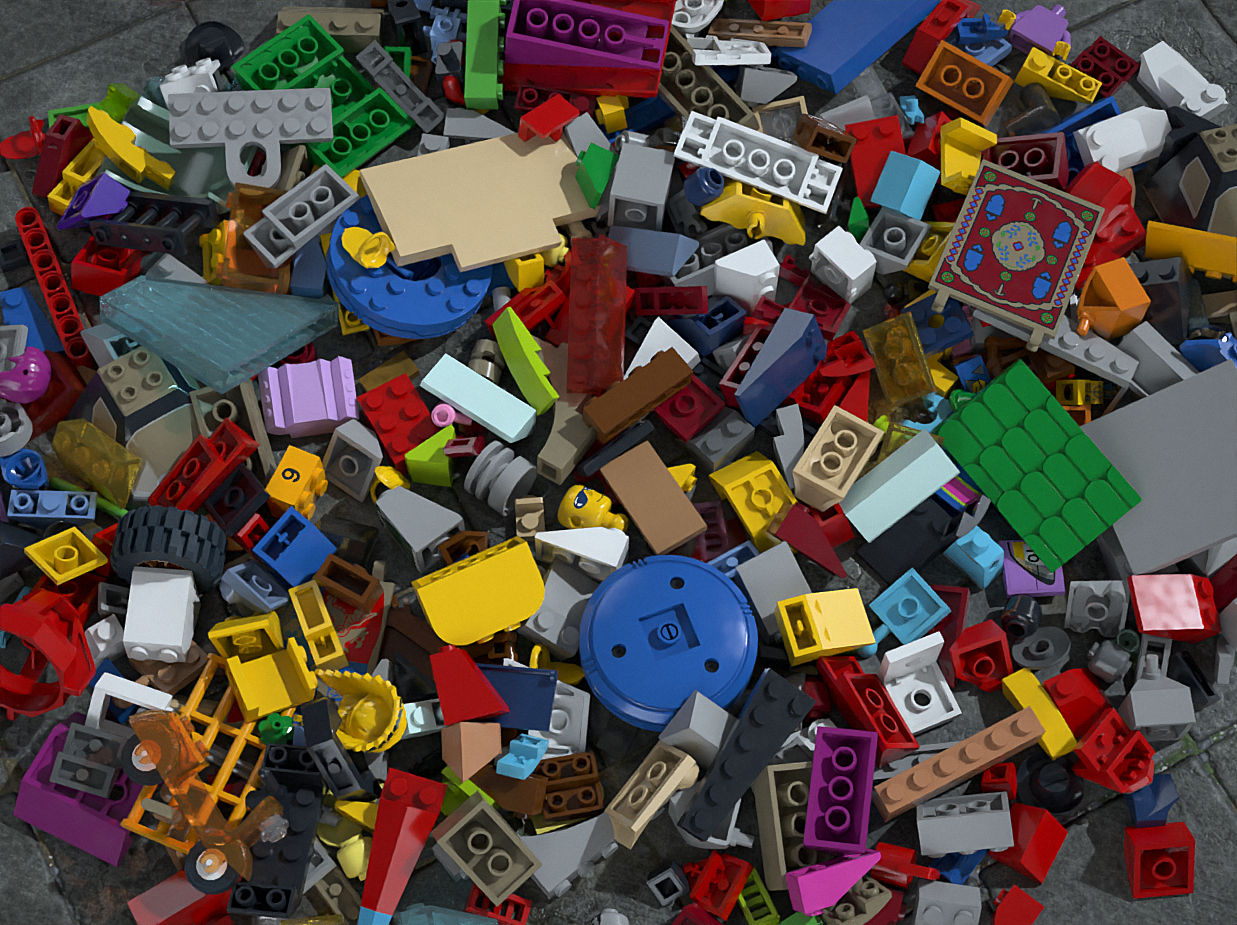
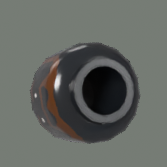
[1000,595,1042,638]

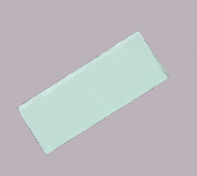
[420,353,536,443]
[839,428,960,543]

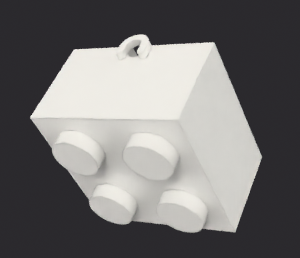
[809,226,877,304]

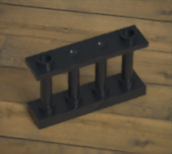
[89,190,220,256]

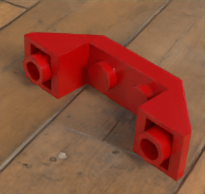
[902,0,980,75]

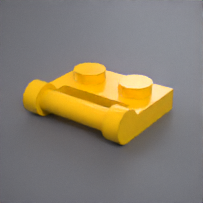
[199,220,236,289]

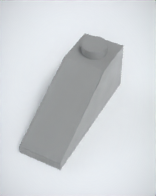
[443,108,515,148]

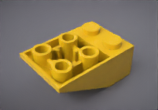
[774,588,876,666]

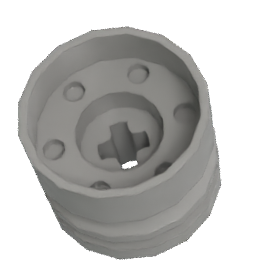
[464,441,537,516]

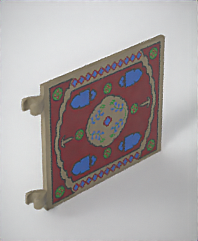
[928,159,1105,352]

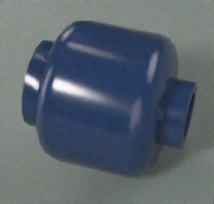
[683,166,724,207]

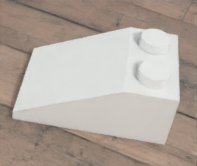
[535,527,629,583]

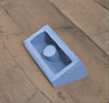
[707,540,760,580]

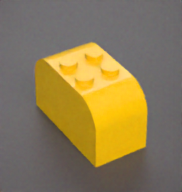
[411,536,545,645]

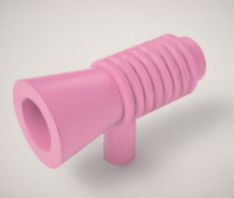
[431,400,473,427]

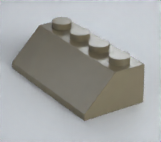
[276,6,386,53]
[189,375,277,489]
[753,761,834,891]

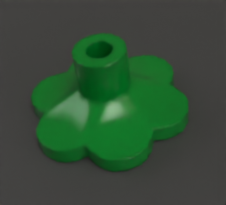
[258,713,294,746]

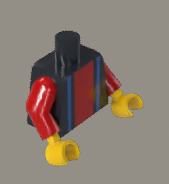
[435,39,489,115]

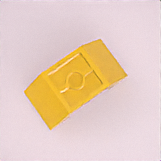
[708,451,798,554]

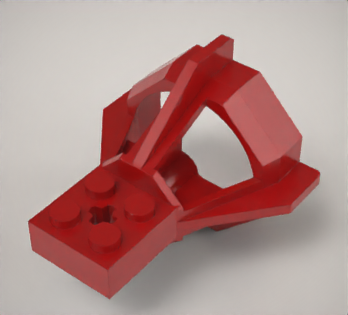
[0,572,107,721]

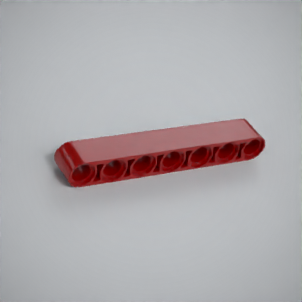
[15,207,96,371]

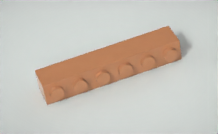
[871,706,1046,822]

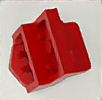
[1071,708,1156,794]

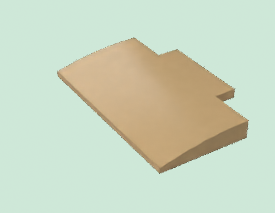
[359,131,601,272]

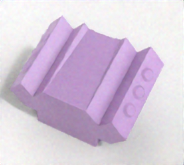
[258,356,359,438]

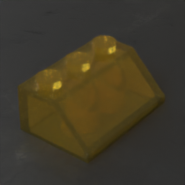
[863,312,937,409]
[51,418,141,509]

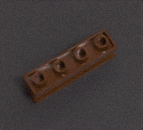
[582,347,693,444]

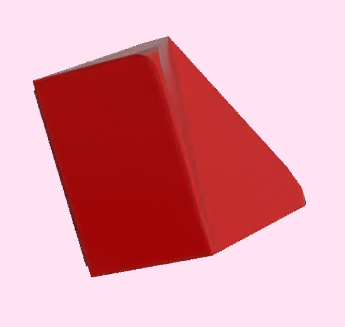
[980,763,1017,800]

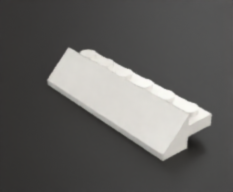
[673,111,843,214]

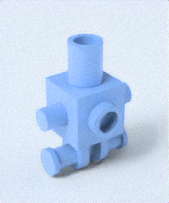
[423,6,467,64]

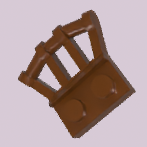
[984,336,1075,385]

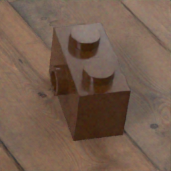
[314,553,384,615]

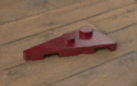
[928,584,970,689]

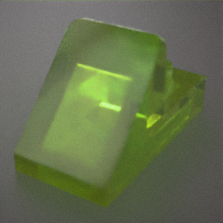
[95,83,141,124]

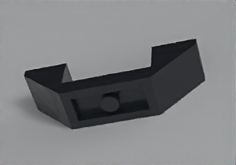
[301,696,382,803]

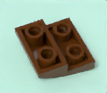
[536,751,604,824]

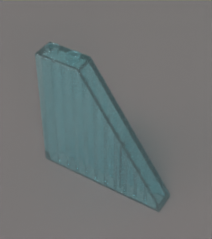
[100,276,340,394]

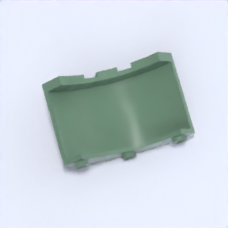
[95,96,259,214]

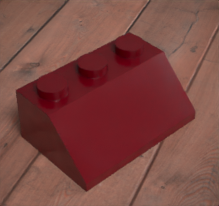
[983,132,1069,192]

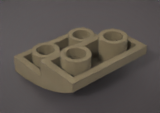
[819,874,892,925]

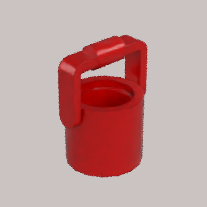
[871,842,940,889]

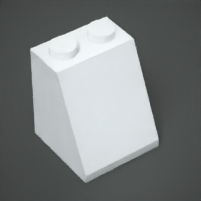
[123,566,201,663]

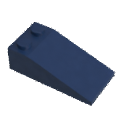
[734,308,827,428]

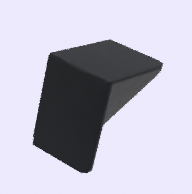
[646,859,690,906]

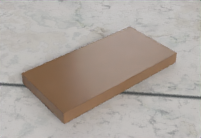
[599,440,707,556]

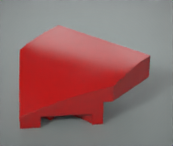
[683,850,754,921]

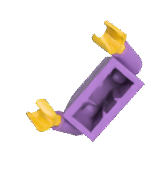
[996,4,1071,60]

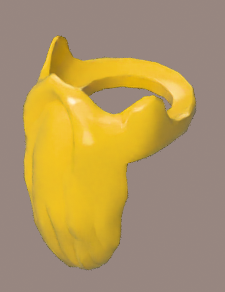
[341,227,396,269]
[370,466,411,505]
[530,643,585,686]

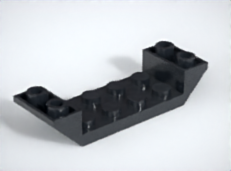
[227,743,326,919]

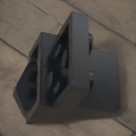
[1156,106,1222,171]

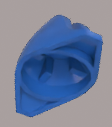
[0,448,49,491]

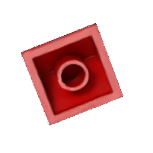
[987,803,1068,885]

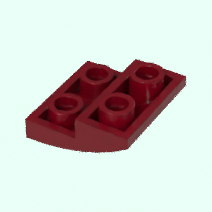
[1070,36,1141,98]

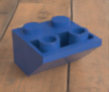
[252,506,337,588]

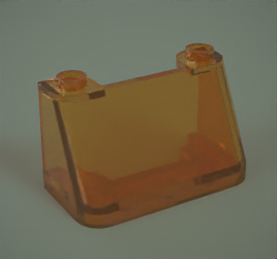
[216,182,291,308]

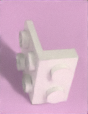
[160,58,220,110]

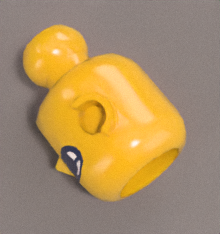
[557,485,629,533]

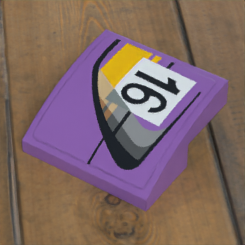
[999,540,1065,598]

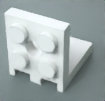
[877,631,962,736]

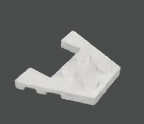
[684,33,771,67]
[494,658,590,766]

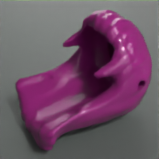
[0,346,51,403]

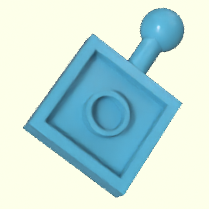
[856,568,951,658]

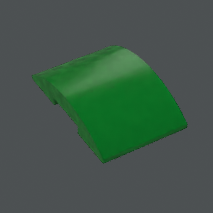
[231,14,416,179]

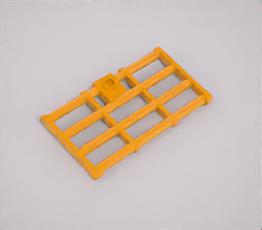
[120,653,301,855]

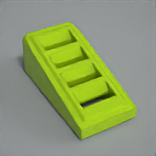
[737,867,781,925]

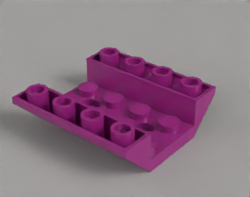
[13,711,179,868]

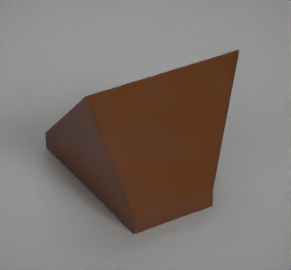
[437,531,488,568]

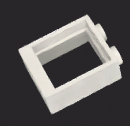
[85,672,174,738]

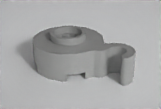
[0,399,33,457]

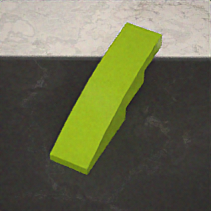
[492,307,560,416]

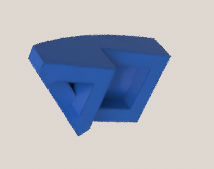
[954,13,1009,44]

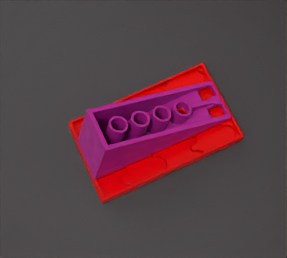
[500,0,676,98]

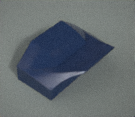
[1123,774,1179,829]

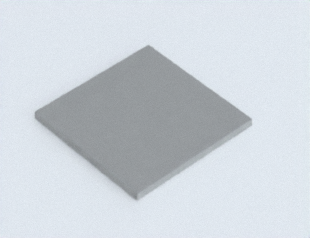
[1080,359,1237,575]

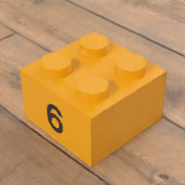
[266,445,328,520]

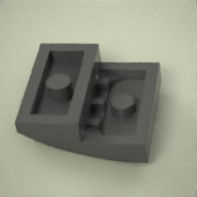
[49,722,129,798]

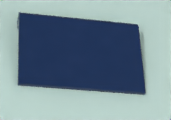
[472,663,558,732]

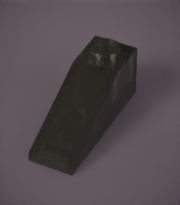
[811,160,857,239]

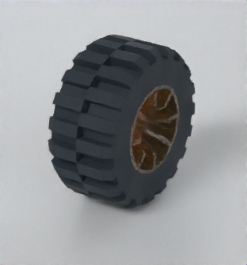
[110,505,228,595]

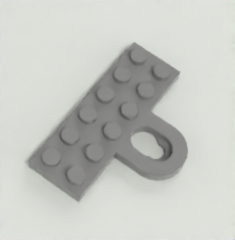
[168,88,334,196]

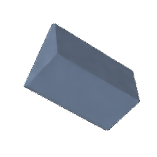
[603,225,699,277]

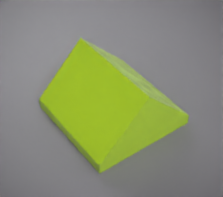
[404,424,457,487]

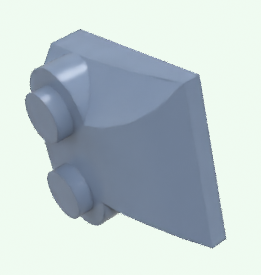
[219,559,292,614]

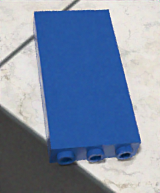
[776,0,940,94]

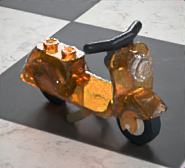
[120,710,289,894]

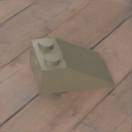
[432,790,543,906]

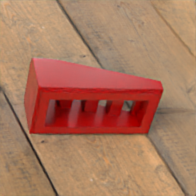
[462,883,532,925]

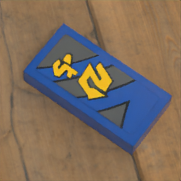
[953,354,991,393]

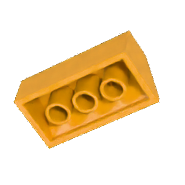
[1145,221,1237,283]

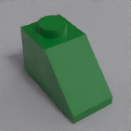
[575,142,620,210]

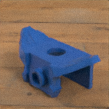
[1180,332,1237,373]

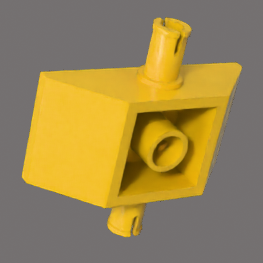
[700,176,805,246]

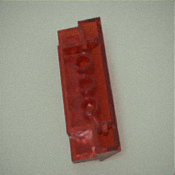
[566,233,627,398]

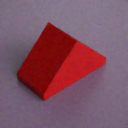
[231,513,270,564]

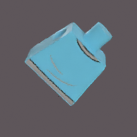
[943,525,1004,590]

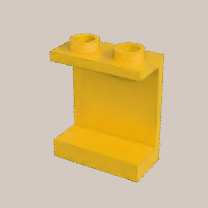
[941,117,997,196]
[225,637,318,723]

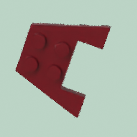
[751,254,851,341]

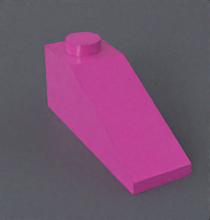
[785,848,881,916]

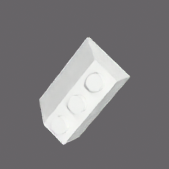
[712,240,780,316]

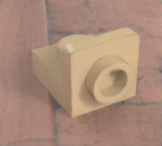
[514,495,545,541]

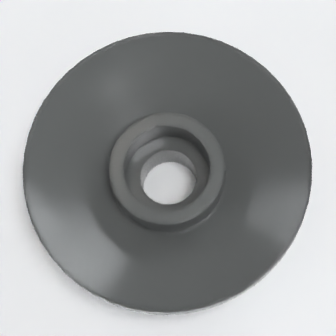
[1012,626,1071,670]

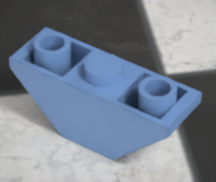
[7,490,98,531]

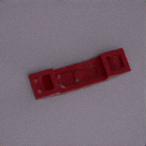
[444,420,489,458]

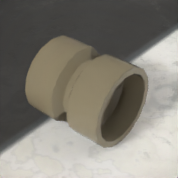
[467,339,506,386]

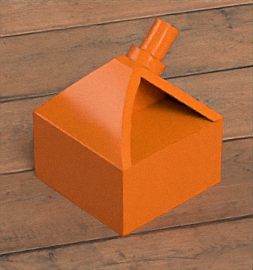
[1076,257,1151,341]

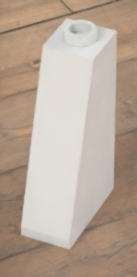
[621,317,700,429]

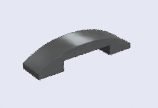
[356,40,446,134]

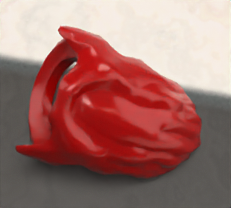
[0,115,46,160]

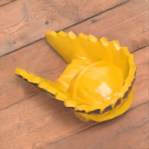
[293,669,407,754]

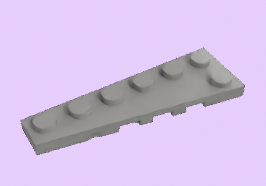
[972,308,1139,388]

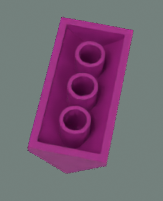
[803,726,878,857]

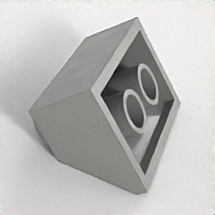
[917,791,1014,858]

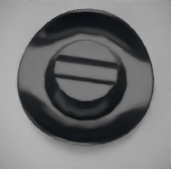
[185,21,244,71]
[1016,749,1084,816]

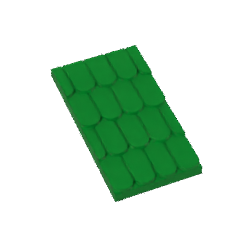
[932,359,1143,573]

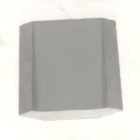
[1064,580,1130,638]

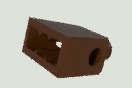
[792,113,857,164]

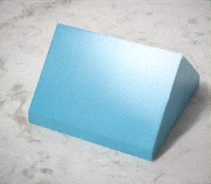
[870,151,940,221]

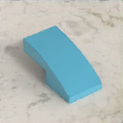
[496,734,549,780]

